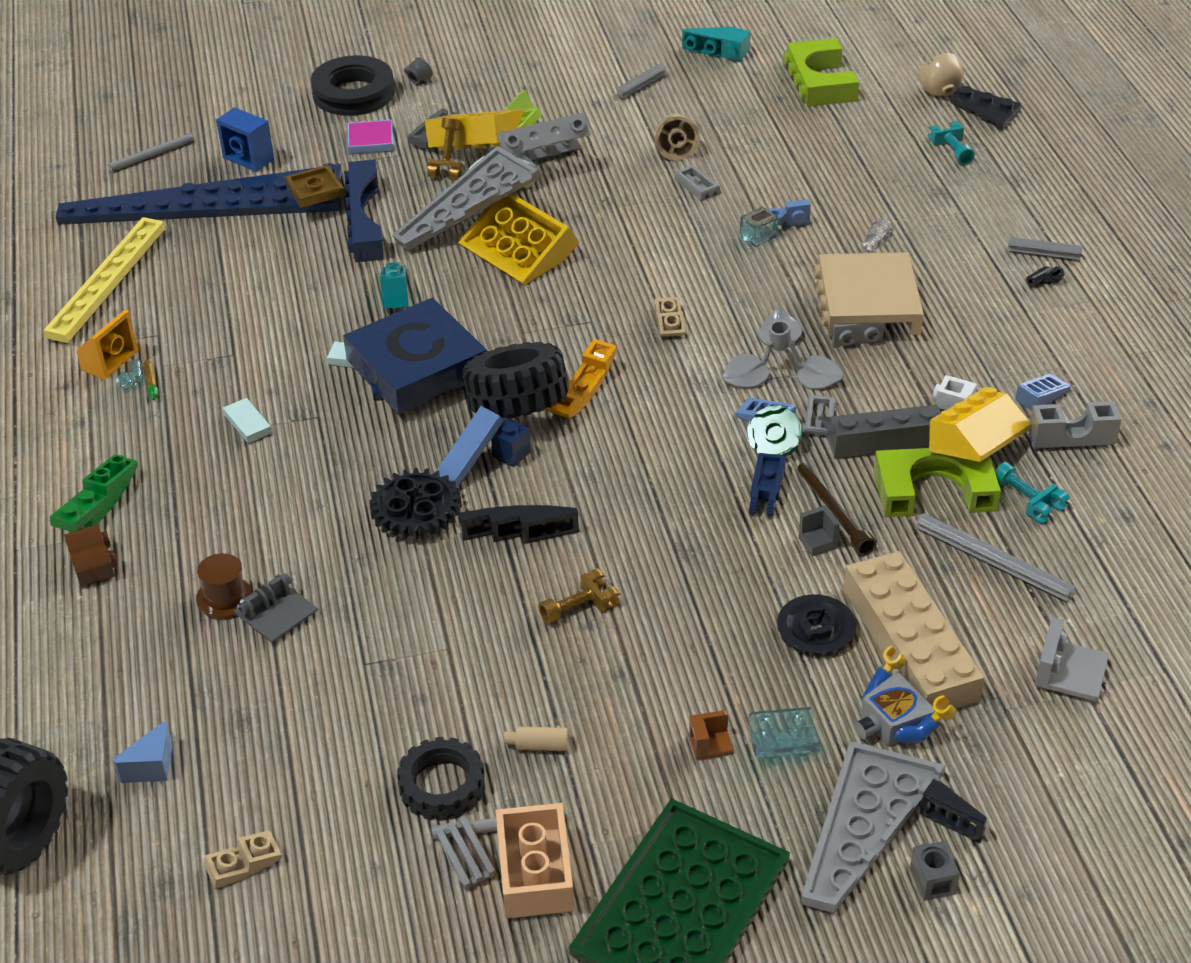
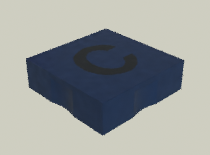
[343,297,487,415]

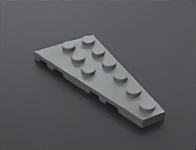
[392,146,542,251]
[800,741,946,913]

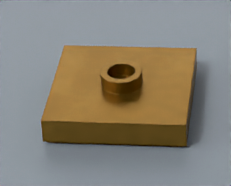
[284,165,345,208]

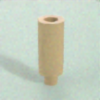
[504,726,568,751]

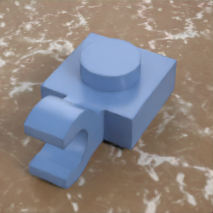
[768,199,811,227]

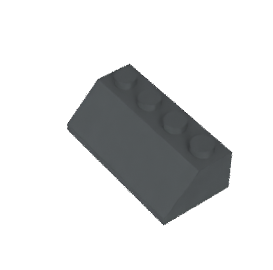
[821,405,941,459]

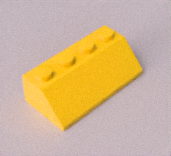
[425,109,523,151]
[929,387,1031,462]

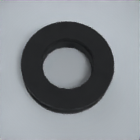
[311,55,395,116]

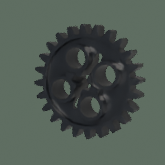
[369,468,462,541]

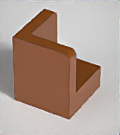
[689,710,733,761]

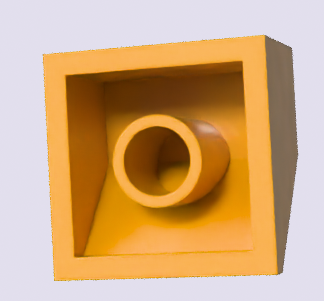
[76,309,139,380]

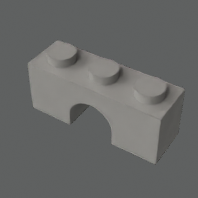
[1029,401,1122,448]

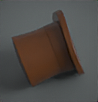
[196,553,252,619]

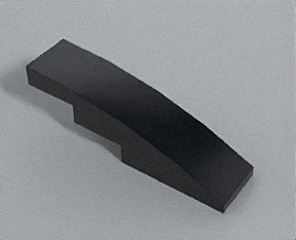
[458,505,579,544]

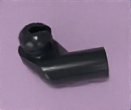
[1026,266,1065,287]

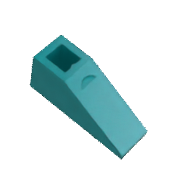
[682,27,751,62]
[380,262,408,309]

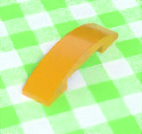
[545,339,617,418]

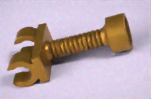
[427,118,463,181]
[538,568,621,625]

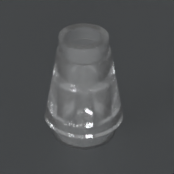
[862,219,894,253]

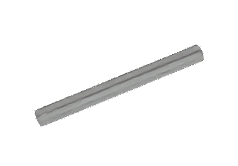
[916,513,1075,601]

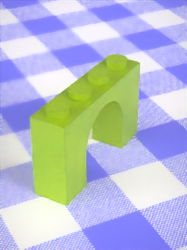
[783,38,859,107]
[874,448,1001,517]

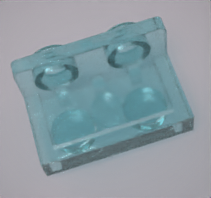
[749,707,820,760]

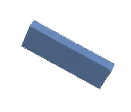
[435,406,504,488]

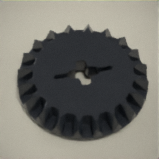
[777,594,856,657]

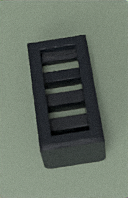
[920,778,987,843]

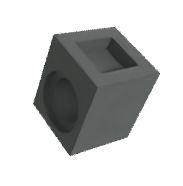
[910,841,960,901]

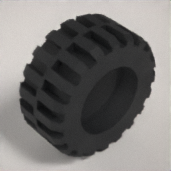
[462,342,569,419]
[0,738,68,875]

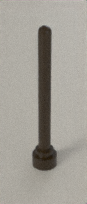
[797,463,877,556]

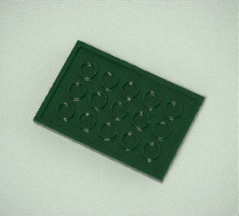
[569,798,790,963]

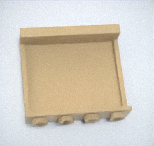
[814,252,924,337]

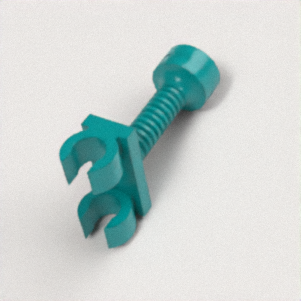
[927,121,975,165]
[995,462,1070,524]

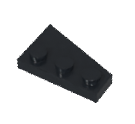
[950,86,1021,132]

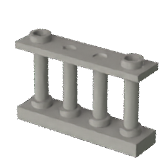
[487,112,591,161]

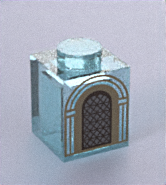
[739,206,778,247]

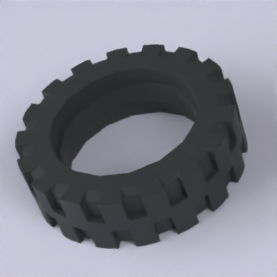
[397,737,485,821]

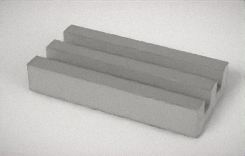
[674,165,720,201]
[804,395,835,438]
[435,816,495,890]

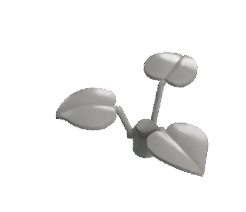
[722,306,844,390]

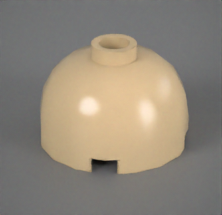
[918,53,964,96]
[654,114,700,161]

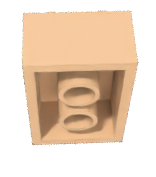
[496,803,574,919]

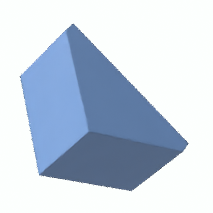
[112,722,173,783]

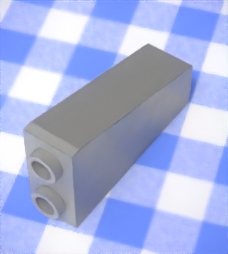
[832,323,885,348]

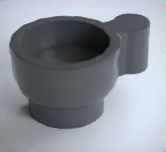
[404,57,433,84]

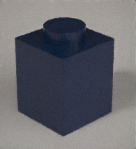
[491,418,530,467]

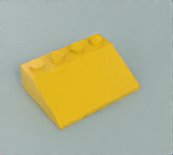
[458,194,579,285]

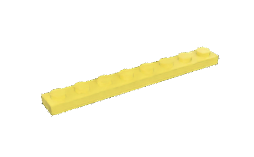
[43,217,165,343]

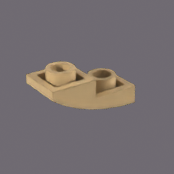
[654,297,686,337]
[204,830,282,889]

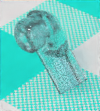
[115,359,143,389]

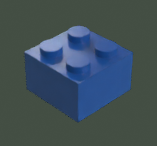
[216,107,274,172]

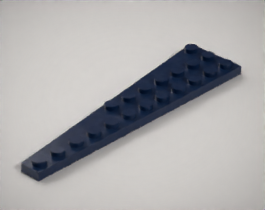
[55,163,342,225]

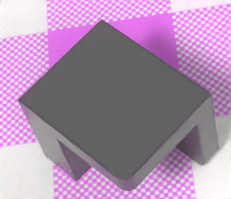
[798,505,840,556]

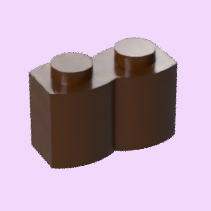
[64,524,118,587]

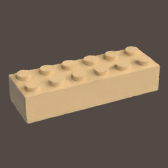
[843,551,984,710]

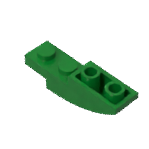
[50,455,138,532]

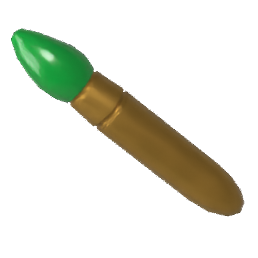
[143,359,159,400]

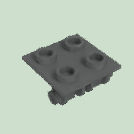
[234,573,318,643]

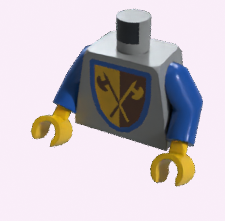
[854,646,956,746]

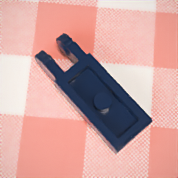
[749,453,786,516]

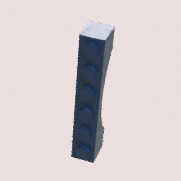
[344,159,384,263]

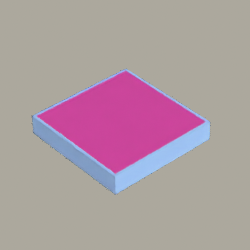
[348,120,394,154]

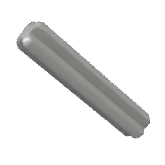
[616,64,666,99]
[1008,237,1082,260]

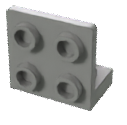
[1035,617,1109,701]

